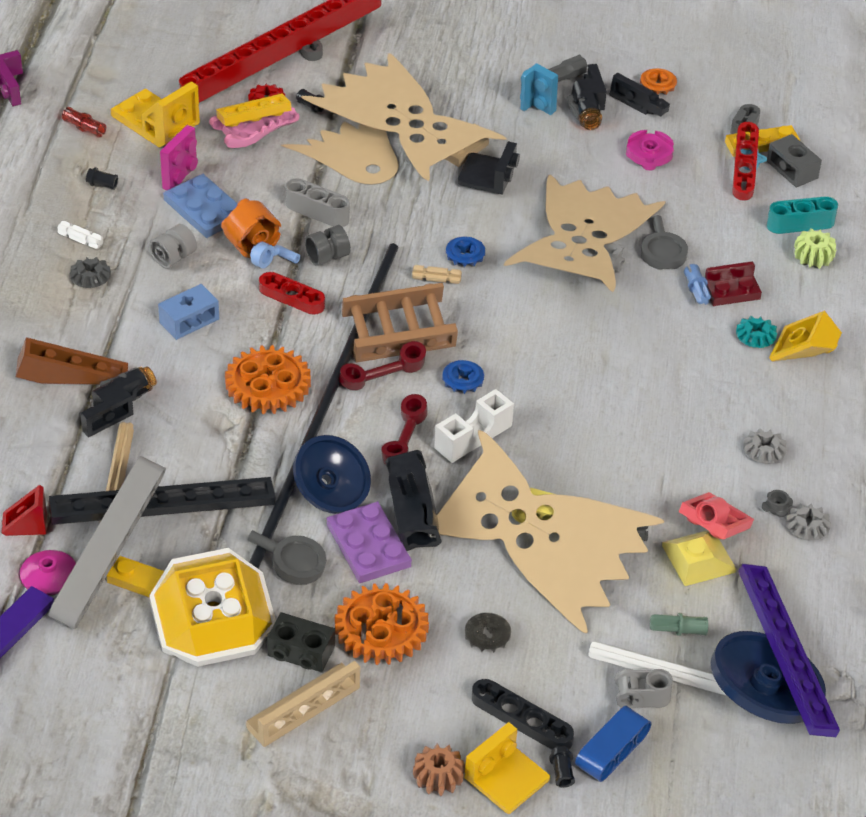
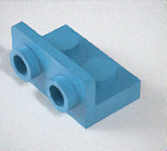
[520,63,558,115]

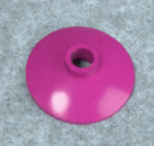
[20,550,76,596]

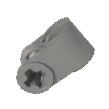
[614,669,673,709]

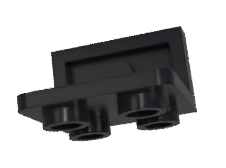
[458,141,520,195]

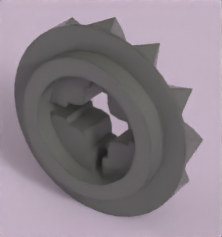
[70,257,111,288]

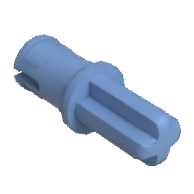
[684,264,711,305]

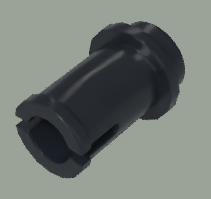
[296,89,324,113]
[86,167,118,190]
[549,746,575,788]

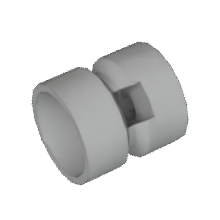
[149,223,197,269]

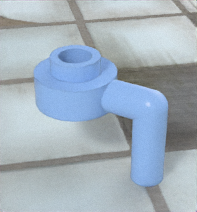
[250,242,300,269]

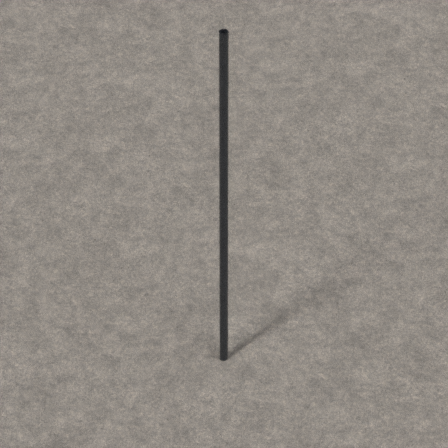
[249,243,399,569]

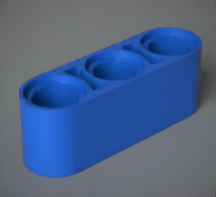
[575,705,652,782]

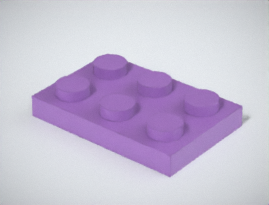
[327,501,412,584]

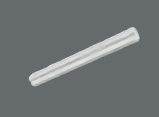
[589,641,726,696]

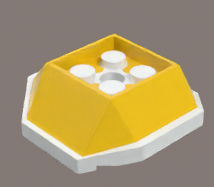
[150,548,276,667]

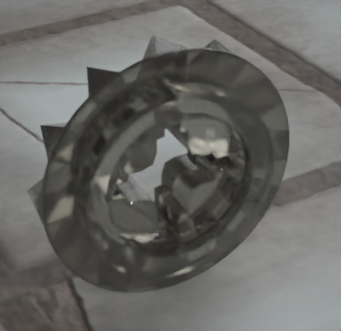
[465,613,511,653]

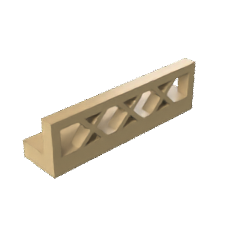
[246,661,360,747]

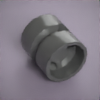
[305,225,351,266]

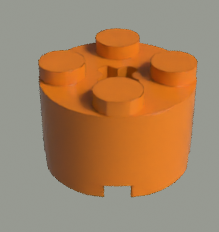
[221,198,281,258]

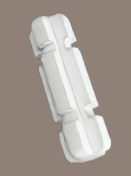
[57,221,103,249]

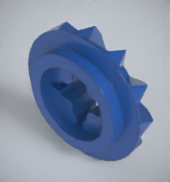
[446,237,485,268]
[442,360,484,394]

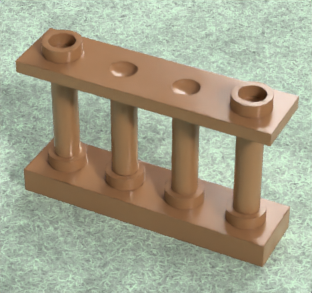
[342,283,458,363]

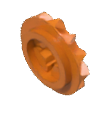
[640,68,677,95]

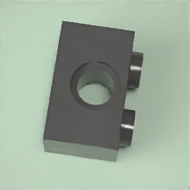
[767,134,822,188]

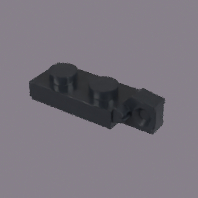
[609,73,670,117]

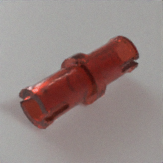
[62,107,107,138]

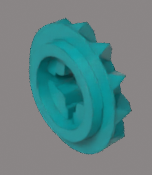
[736,316,777,348]

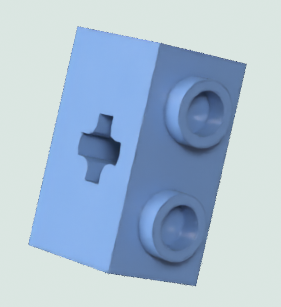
[158,284,219,340]

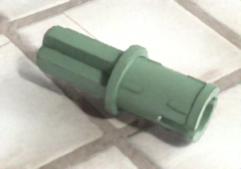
[649,613,708,636]

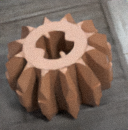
[413,743,465,796]

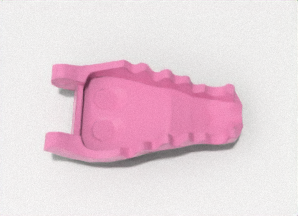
[209,107,299,148]

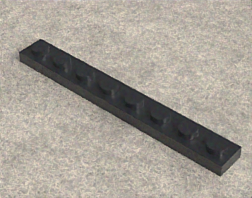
[49,477,276,525]

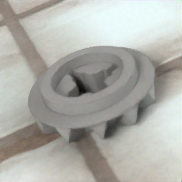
[744,428,787,464]
[786,503,831,540]

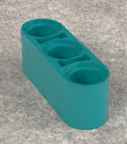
[767,196,838,234]

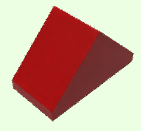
[1,485,47,536]

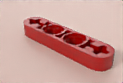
[732,122,759,201]

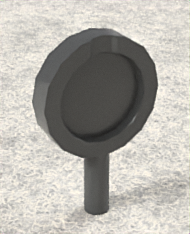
[641,215,688,270]
[248,530,327,585]

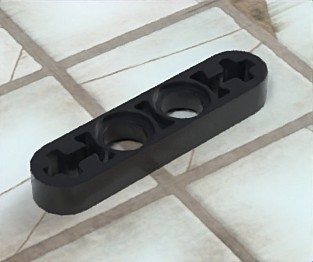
[472,679,574,750]

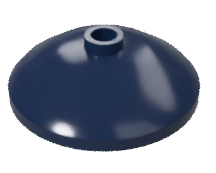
[293,435,371,514]

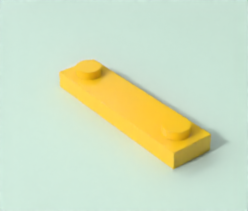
[107,556,219,607]

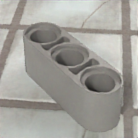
[286,178,350,227]

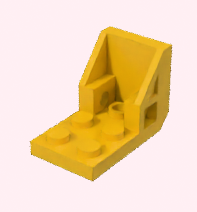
[111,82,200,147]

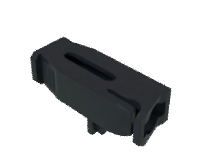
[385,450,442,551]

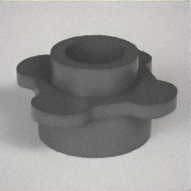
[762,490,793,517]

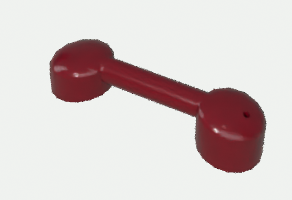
[339,341,426,391]
[381,394,428,465]

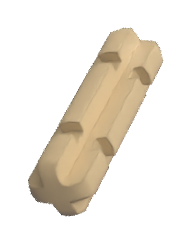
[412,265,462,284]

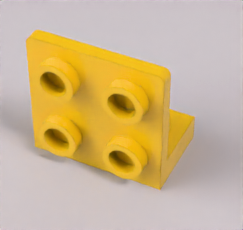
[464,722,550,814]

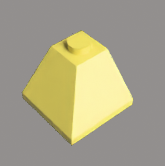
[662,530,737,586]

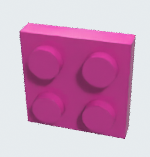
[160,125,198,190]

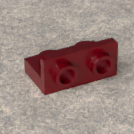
[705,261,762,306]

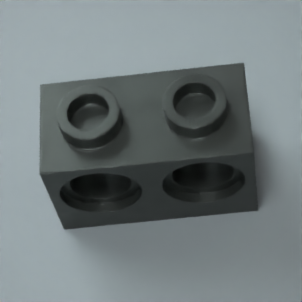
[267,612,335,672]

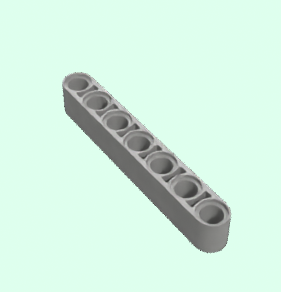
[48,456,166,629]

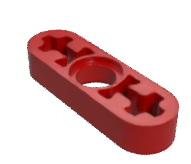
[259,272,325,315]

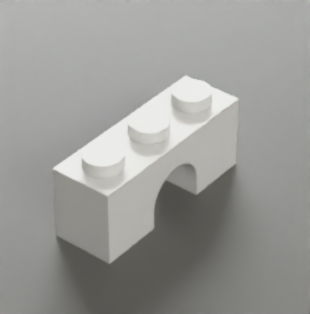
[434,389,514,463]

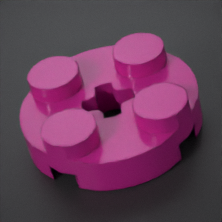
[626,130,674,170]

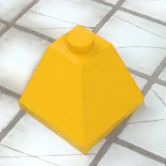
[769,310,842,362]

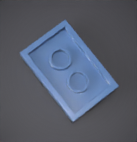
[163,174,237,238]

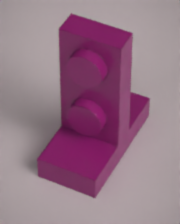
[0,50,23,107]

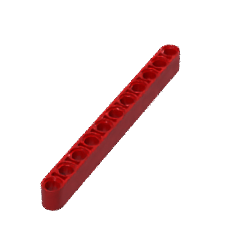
[179,0,382,103]

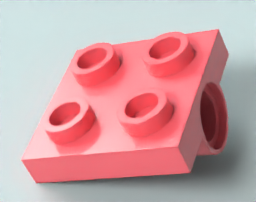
[679,492,754,540]

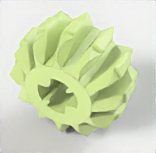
[794,228,837,269]

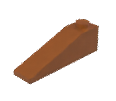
[16,337,128,385]

